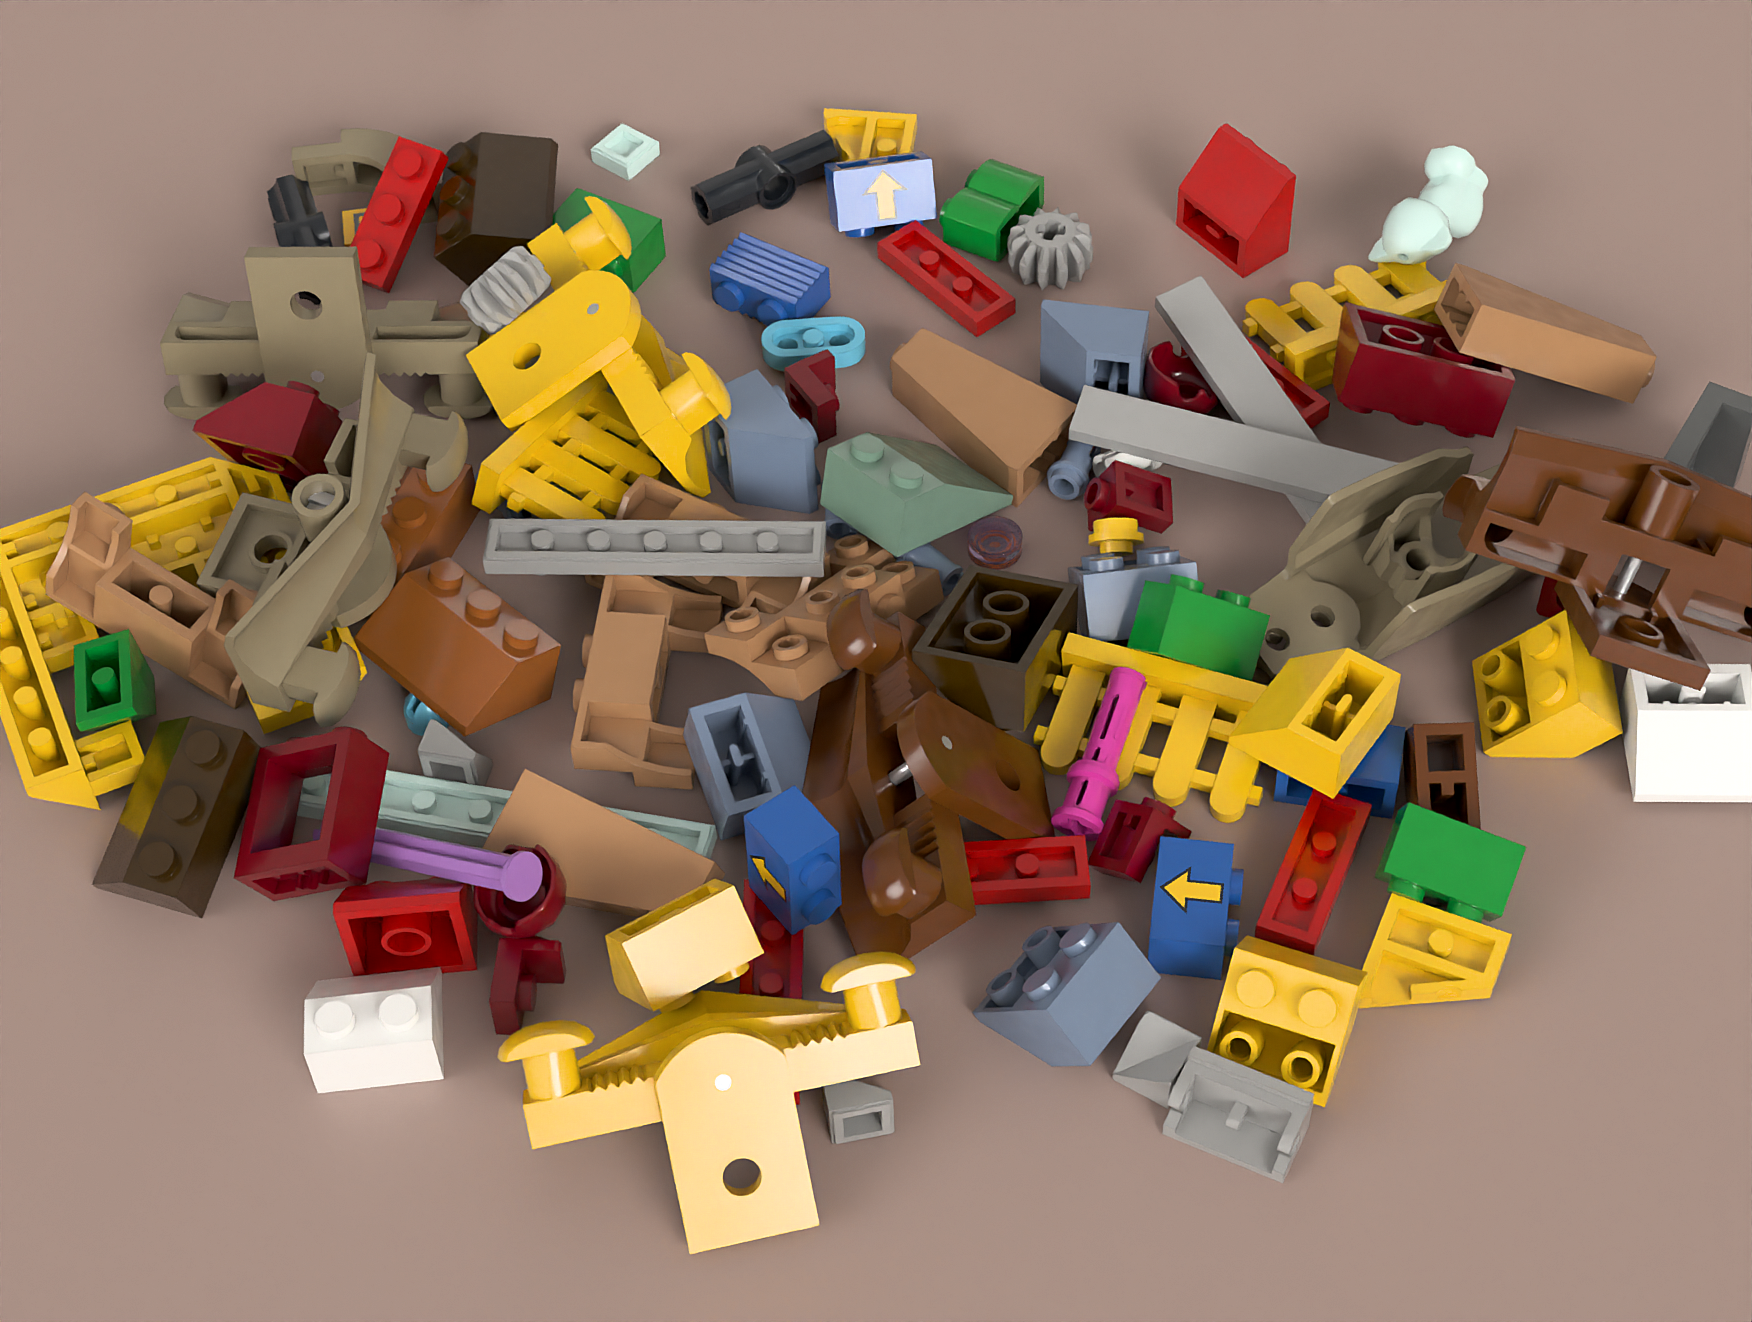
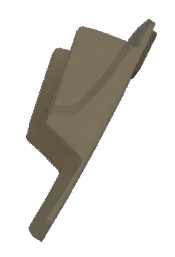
[1248,446,1536,681]

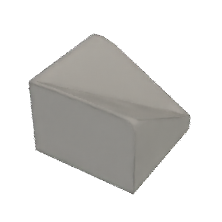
[417,719,493,786]
[1113,1010,1202,1109]
[821,1080,895,1144]

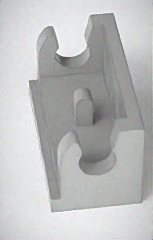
[1162,1045,1314,1183]

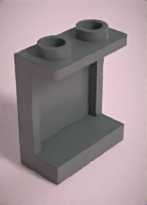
[1664,381,1752,488]

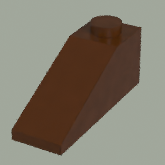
[1403,722,1481,906]

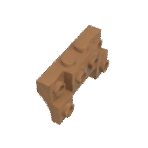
[585,474,831,614]
[46,491,258,709]
[704,535,944,701]
[570,575,723,790]

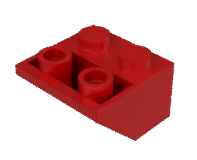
[1176,123,1296,278]

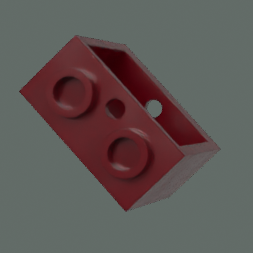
[233,726,390,901]

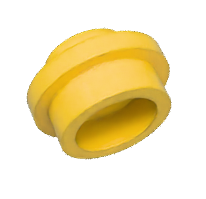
[1088,518,1144,556]

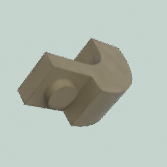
[292,128,442,224]

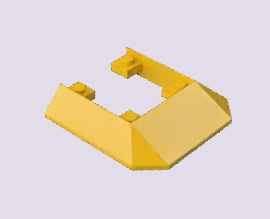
[0,457,367,810]

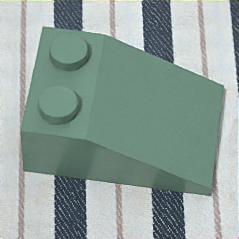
[820,432,1013,557]

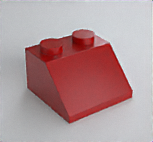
[333,876,478,977]

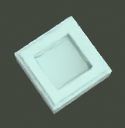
[590,123,660,181]

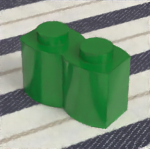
[939,159,1044,262]

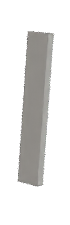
[1155,275,1323,525]
[1069,385,1399,503]
[483,518,827,577]

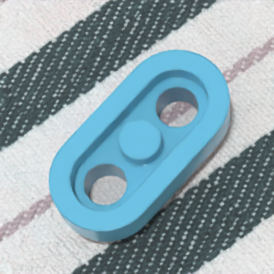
[761,316,866,371]

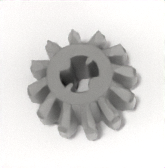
[1008,207,1093,291]
[460,246,552,335]

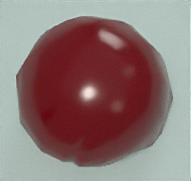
[1143,341,1220,415]
[474,844,567,938]

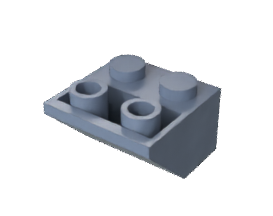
[1040,299,1149,404]
[704,369,821,514]
[1068,546,1198,642]
[683,692,811,841]
[972,922,1161,1067]

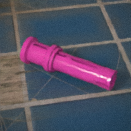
[1051,667,1147,842]

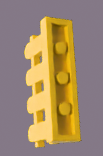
[1242,261,1448,390]
[471,370,661,519]
[1033,632,1268,823]

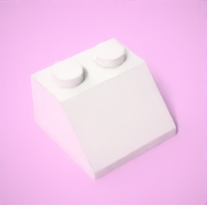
[304,967,444,1093]

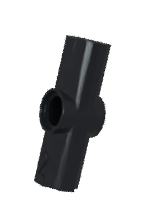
[691,129,840,226]
[267,174,333,305]

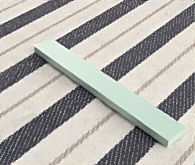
[297,770,717,859]

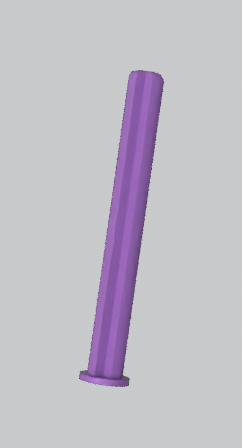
[313,820,543,902]

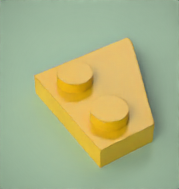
[823,108,917,162]
[1358,893,1512,1008]

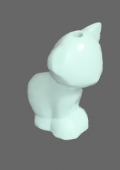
[1368,145,1488,264]

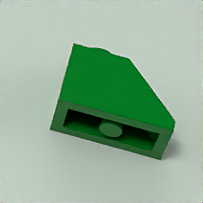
[74,629,156,732]

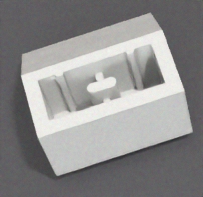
[1619,664,1752,802]

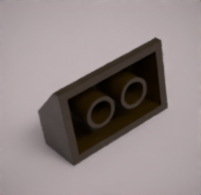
[434,132,558,286]
[912,565,1079,732]
[92,716,261,919]

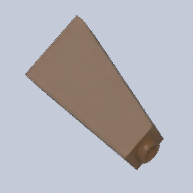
[1434,262,1657,404]
[890,327,1077,507]
[482,769,725,917]

